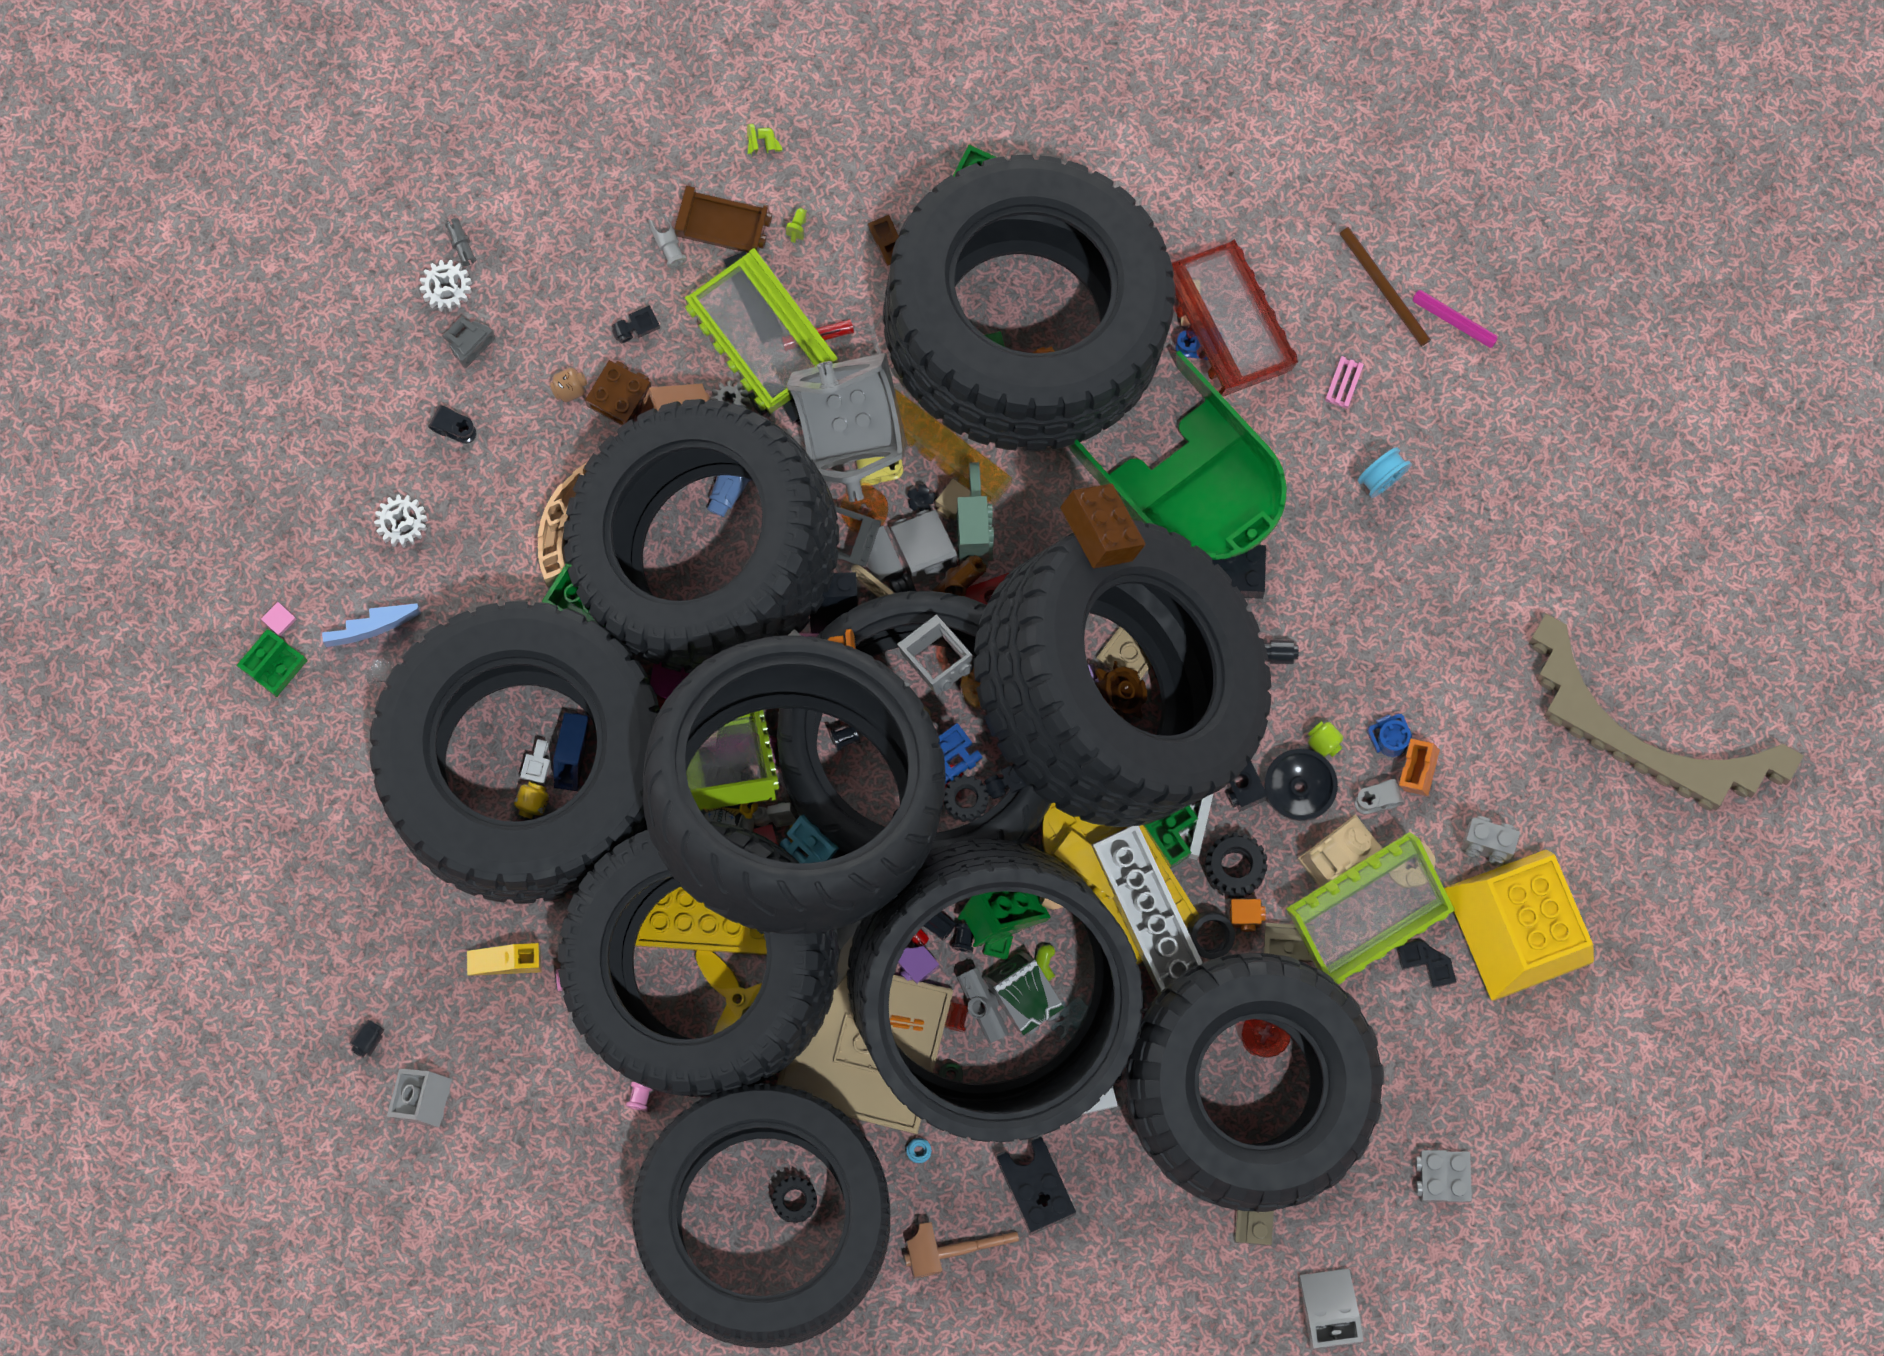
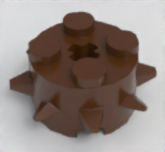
[1094,661,1148,720]

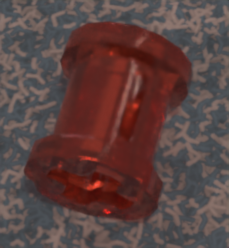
[944,1003,969,1032]

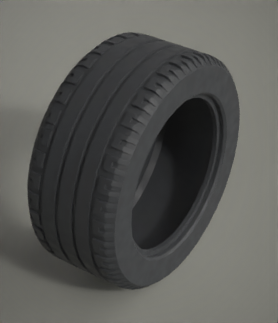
[632,1084,890,1348]

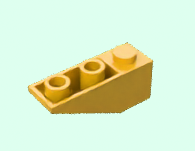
[1050,830,1114,900]
[467,943,542,976]

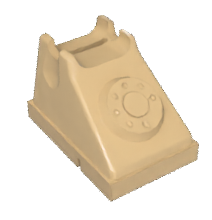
[1297,814,1383,887]

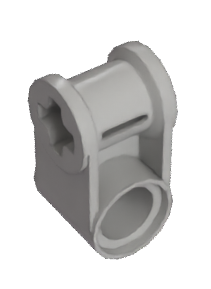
[1354,779,1404,815]

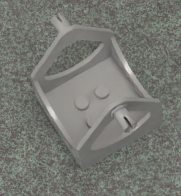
[787,353,907,502]

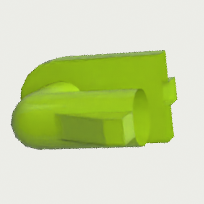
[747,124,782,155]
[786,208,807,243]

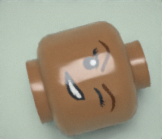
[550,368,587,402]

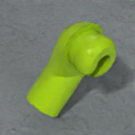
[1035,945,1056,982]

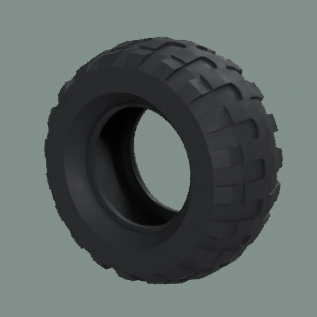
[1125,952,1384,1212]

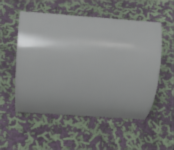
[867,526,903,583]

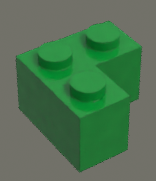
[1143,805,1198,869]

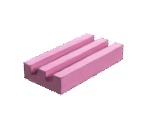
[1325,356,1364,409]

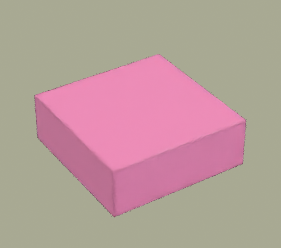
[261,602,296,637]

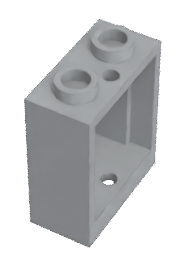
[897,614,974,695]

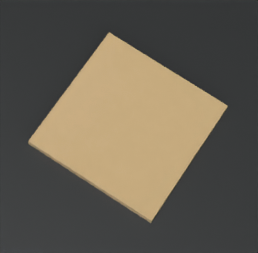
[776,975,954,1134]

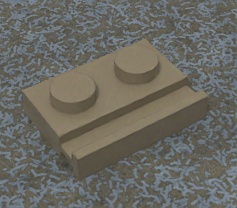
[1264,923,1315,962]
[1235,1210,1274,1246]

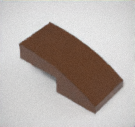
[867,214,899,266]

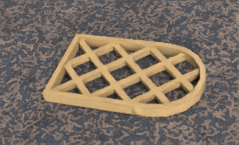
[851,564,894,598]

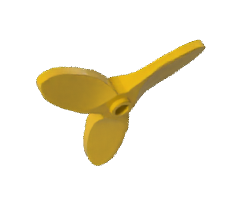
[696,950,762,1034]

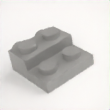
[1415,1150,1472,1203]

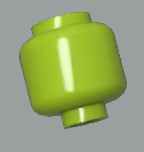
[1308,721,1343,757]

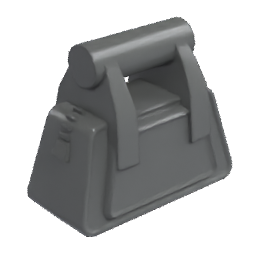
[442,316,495,368]

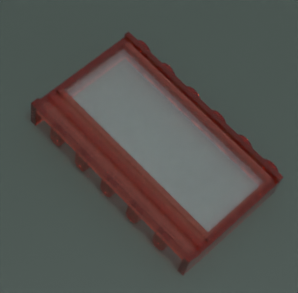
[1172,239,1298,397]

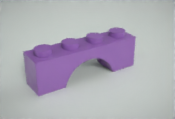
[898,946,939,984]

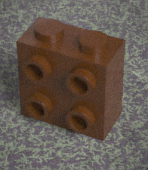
[585,360,651,426]

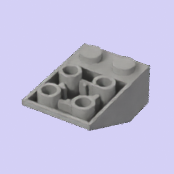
[1300,1269,1364,1351]

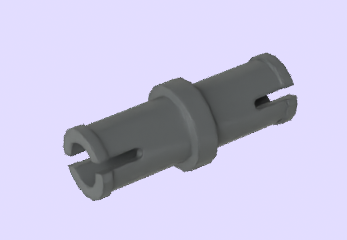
[445,218,476,266]

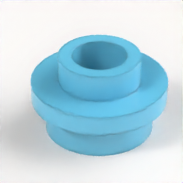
[907,1138,932,1163]

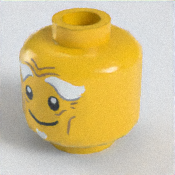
[514,781,550,819]

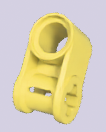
[856,457,903,486]

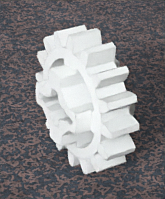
[420,260,472,312]
[374,495,428,548]

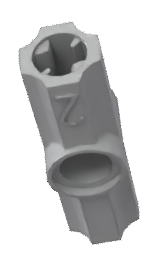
[957,967,1009,1044]

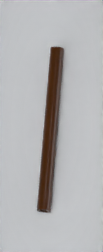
[1340,227,1431,347]

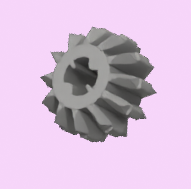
[710,380,750,408]

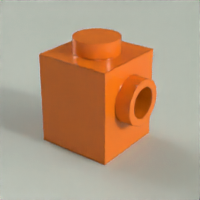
[1230,899,1266,932]

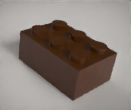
[1060,483,1146,569]

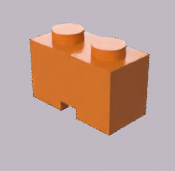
[1399,739,1440,796]

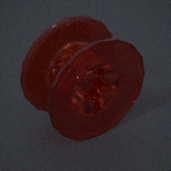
[1241,1019,1291,1058]

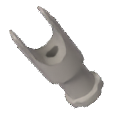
[648,214,687,268]

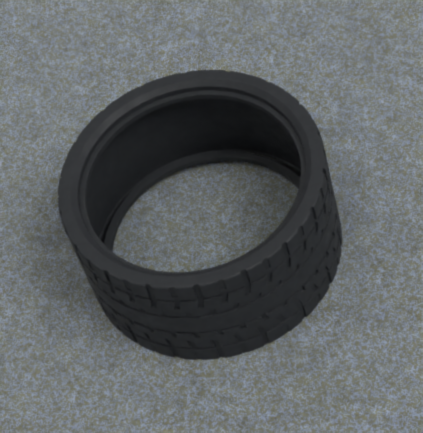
[847,839,1143,1142]

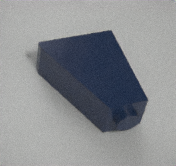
[553,713,589,791]

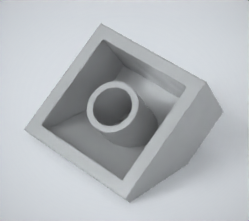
[387,1068,452,1127]

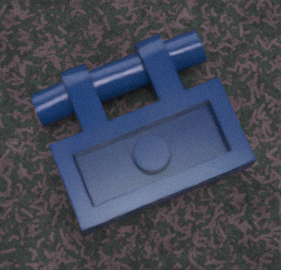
[938,723,983,784]

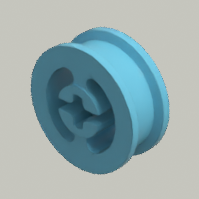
[1357,447,1412,498]

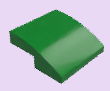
[236,628,308,697]

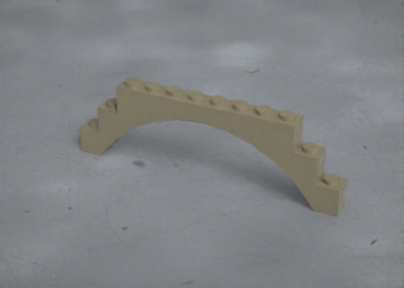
[1529,614,1804,811]

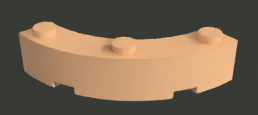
[538,463,587,587]

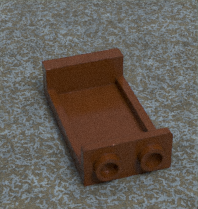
[674,185,772,253]

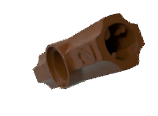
[932,555,986,596]

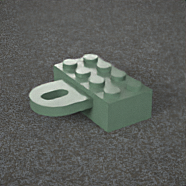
[957,462,994,568]

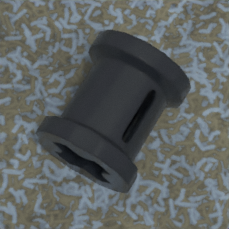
[830,725,861,751]
[952,923,974,953]

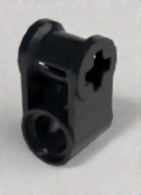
[428,405,477,444]

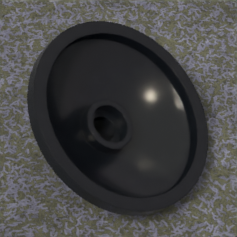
[1264,749,1338,821]

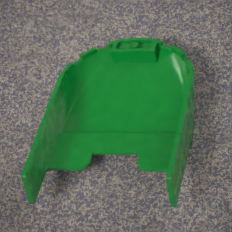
[1069,350,1287,560]

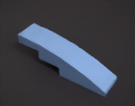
[322,604,420,647]

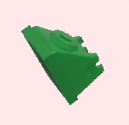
[958,891,1051,947]

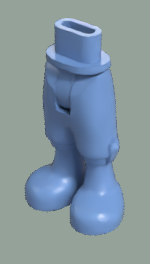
[707,475,750,517]

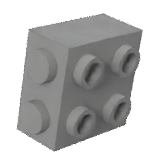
[1460,816,1520,865]

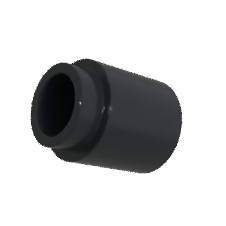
[1264,640,1299,664]
[349,1020,384,1058]

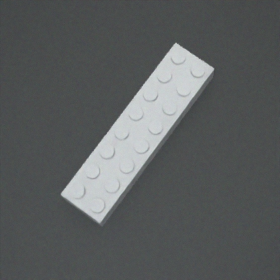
[1091,826,1203,994]

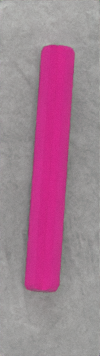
[1413,290,1498,348]

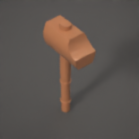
[904,1222,1019,1279]

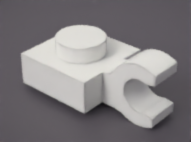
[520,739,551,785]

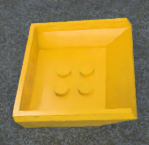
[1444,850,1594,1001]

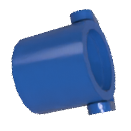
[1367,714,1412,757]

